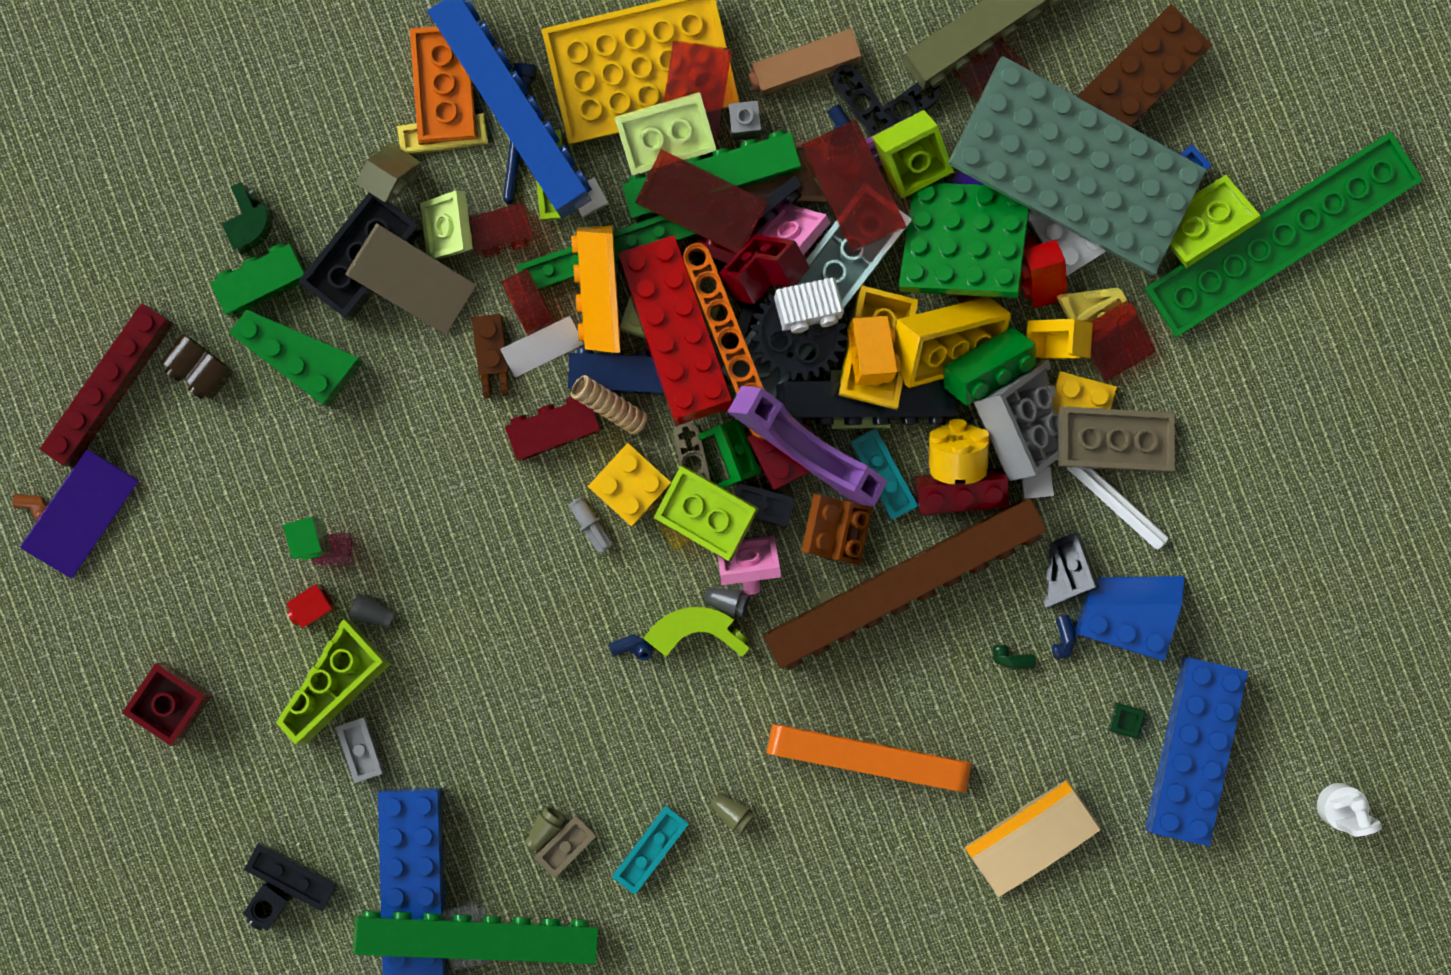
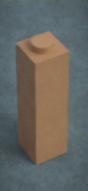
[748,28,861,97]

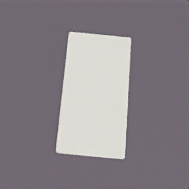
[501,316,584,377]

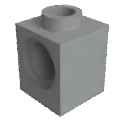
[729,101,761,140]

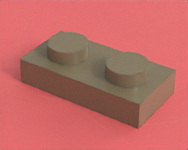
[534,814,597,879]

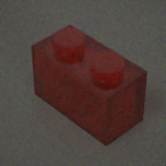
[469,202,535,258]

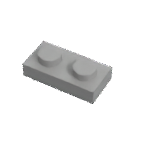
[336,717,384,783]

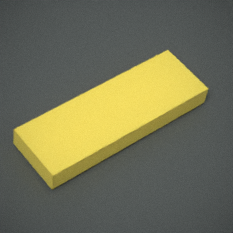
[397,113,489,155]

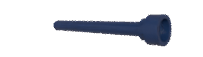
[503,63,537,204]

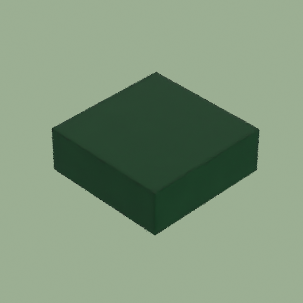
[1108,702,1146,739]

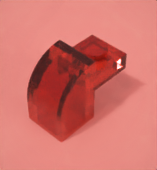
[501,269,554,336]

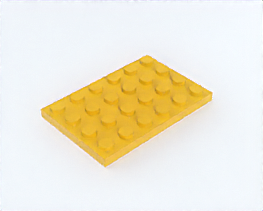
[541,0,739,145]

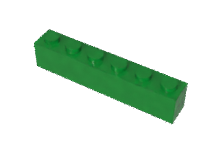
[622,130,804,222]

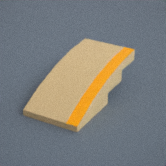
[965,779,1101,897]

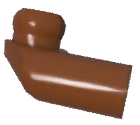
[13,494,48,523]

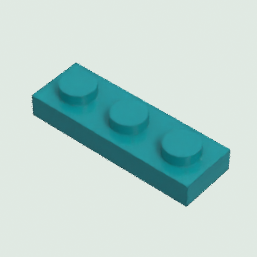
[850,428,918,520]
[612,805,689,895]

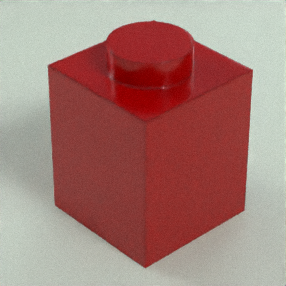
[286,584,337,628]

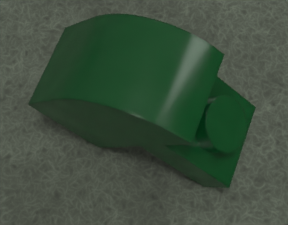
[221,182,273,254]

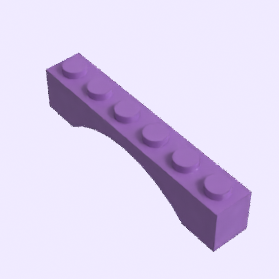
[728,386,888,506]

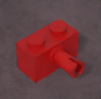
[1020,237,1067,309]

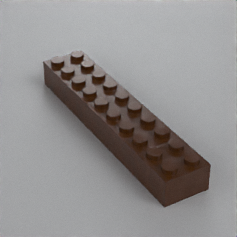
[762,498,1047,671]

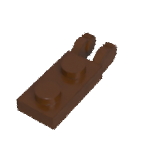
[471,314,509,399]

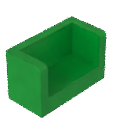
[698,419,761,488]
[283,516,332,560]

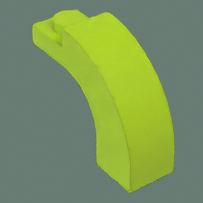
[643,607,750,657]

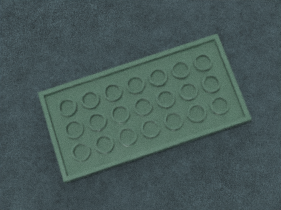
[947,56,1207,275]

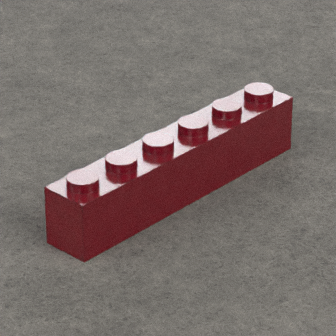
[39,303,174,468]

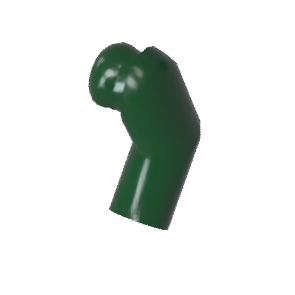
[992,645,1036,670]

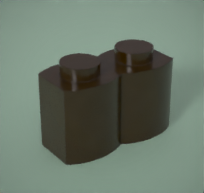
[161,334,234,399]

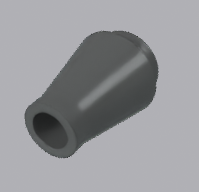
[704,587,750,619]
[348,593,395,628]

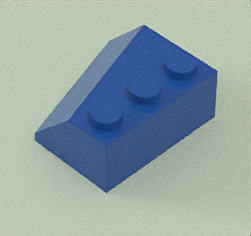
[1074,576,1185,661]

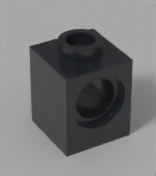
[242,882,293,931]

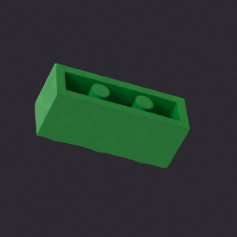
[210,243,306,318]
[943,326,1036,406]

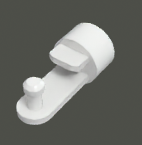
[1317,783,1382,837]

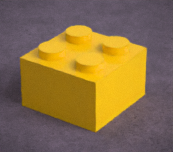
[587,443,671,527]

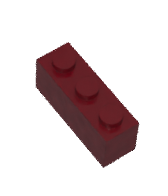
[505,397,602,462]
[915,468,1009,515]

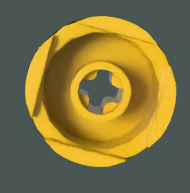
[929,419,989,484]

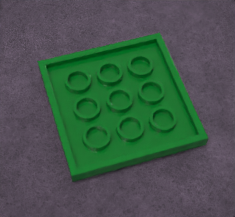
[899,183,1030,298]

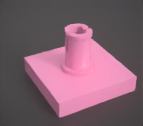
[757,204,830,259]
[718,535,781,595]

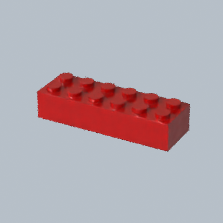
[618,235,732,426]

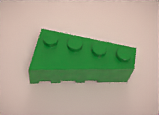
[229,309,364,407]

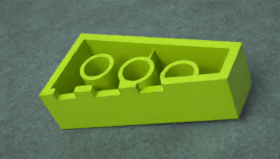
[276,619,391,746]

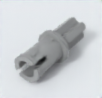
[568,496,612,553]

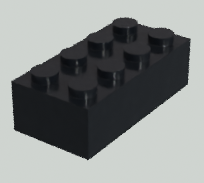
[298,193,423,322]

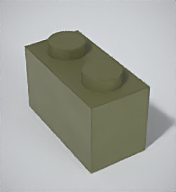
[356,143,421,203]

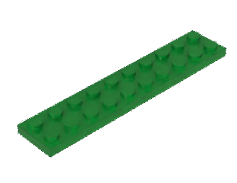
[1143,131,1423,338]

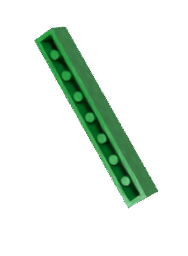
[352,910,598,964]

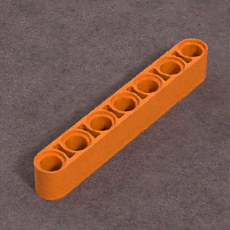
[683,243,764,440]
[766,724,972,793]

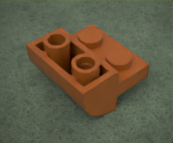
[801,494,873,565]

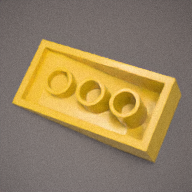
[839,285,918,410]

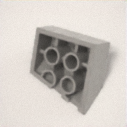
[974,359,1059,481]

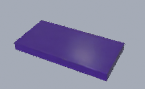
[20,448,138,579]

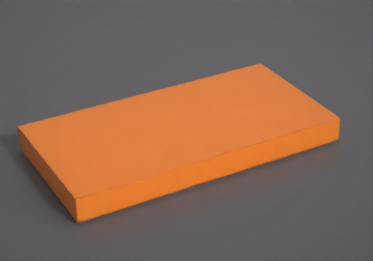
[410,26,477,145]

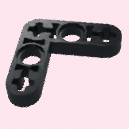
[832,65,941,137]

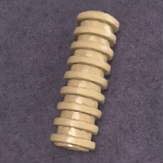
[571,375,647,435]

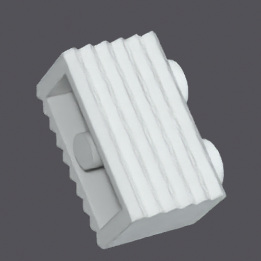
[774,277,844,333]

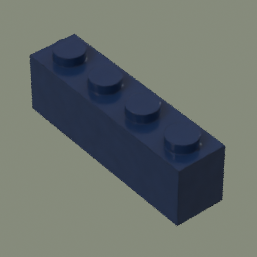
[568,348,664,395]

